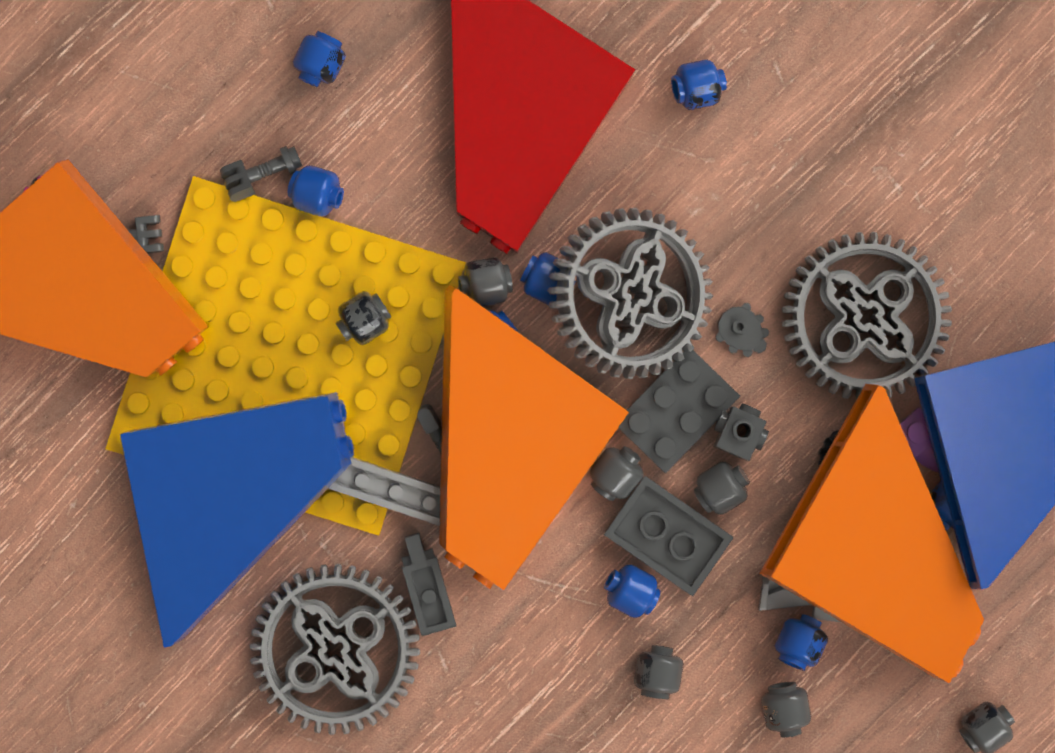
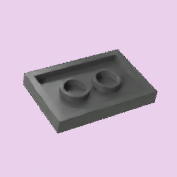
[618,350,740,473]
[604,475,734,597]

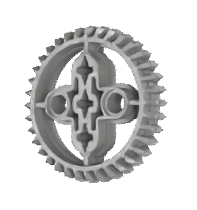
[548,208,713,379]
[782,232,952,400]
[250,564,420,735]

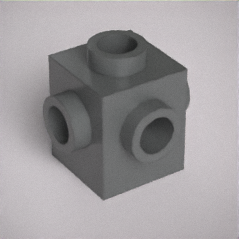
[714,403,769,461]

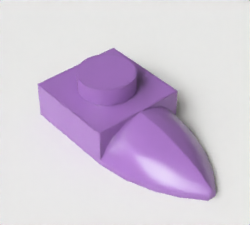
[900,407,939,473]

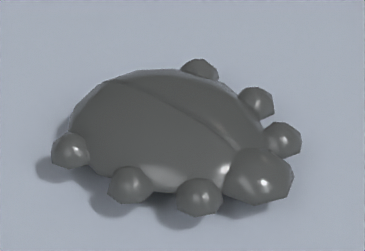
[716,303,769,357]

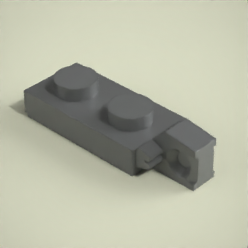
[401,533,457,636]

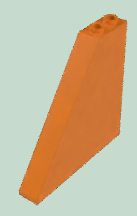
[0,159,209,378]
[439,285,629,590]
[760,384,984,684]

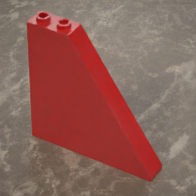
[451,0,636,254]

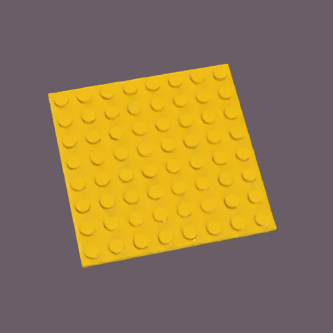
[105,176,466,536]

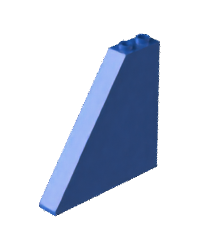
[914,341,1055,589]
[120,392,354,648]

